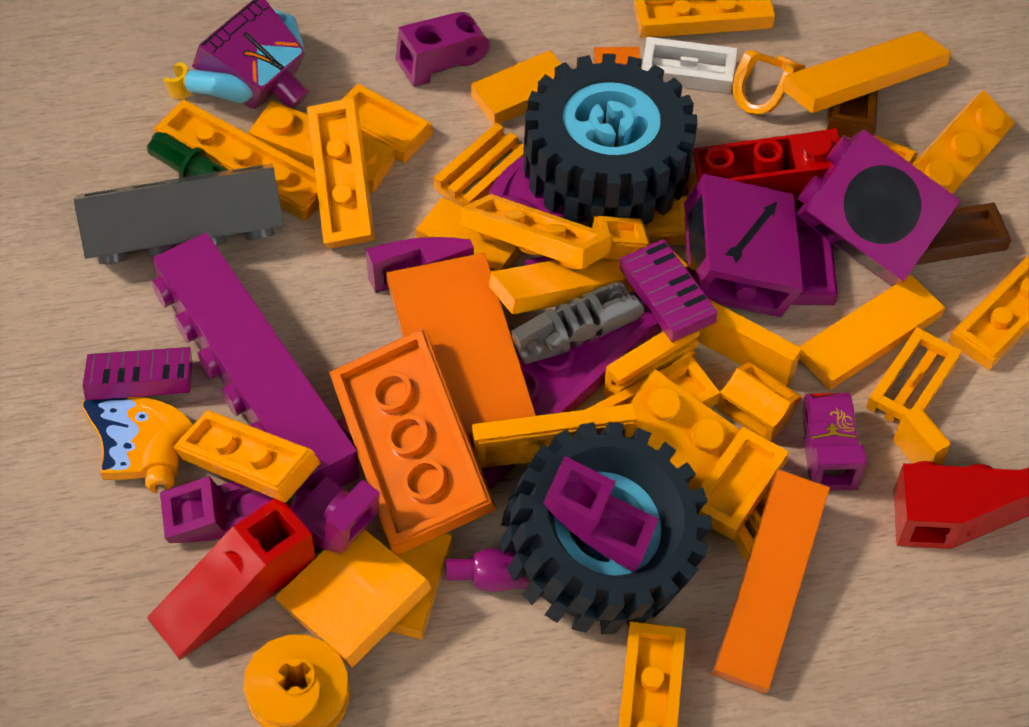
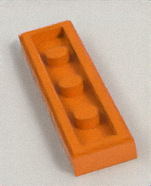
[712,469,830,694]

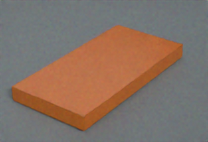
[386,253,536,442]
[329,327,497,555]

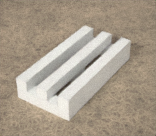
[642,37,737,94]

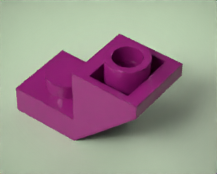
[290,477,380,554]

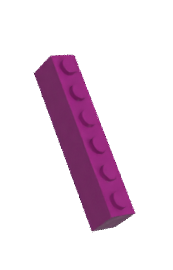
[151,232,360,496]

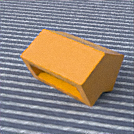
[717,362,802,442]

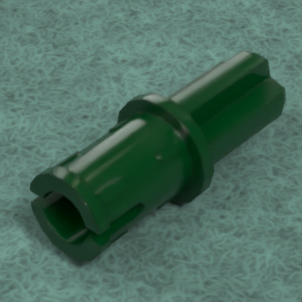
[147,132,229,178]

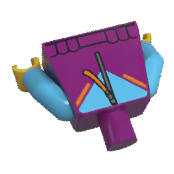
[163,0,310,109]

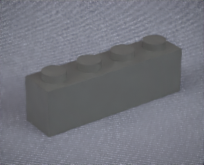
[73,163,284,264]

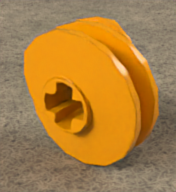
[243,635,350,727]

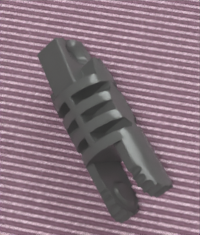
[512,281,645,364]

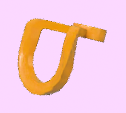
[732,50,806,115]

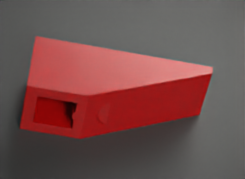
[693,128,839,208]
[893,461,1029,549]
[147,498,316,661]

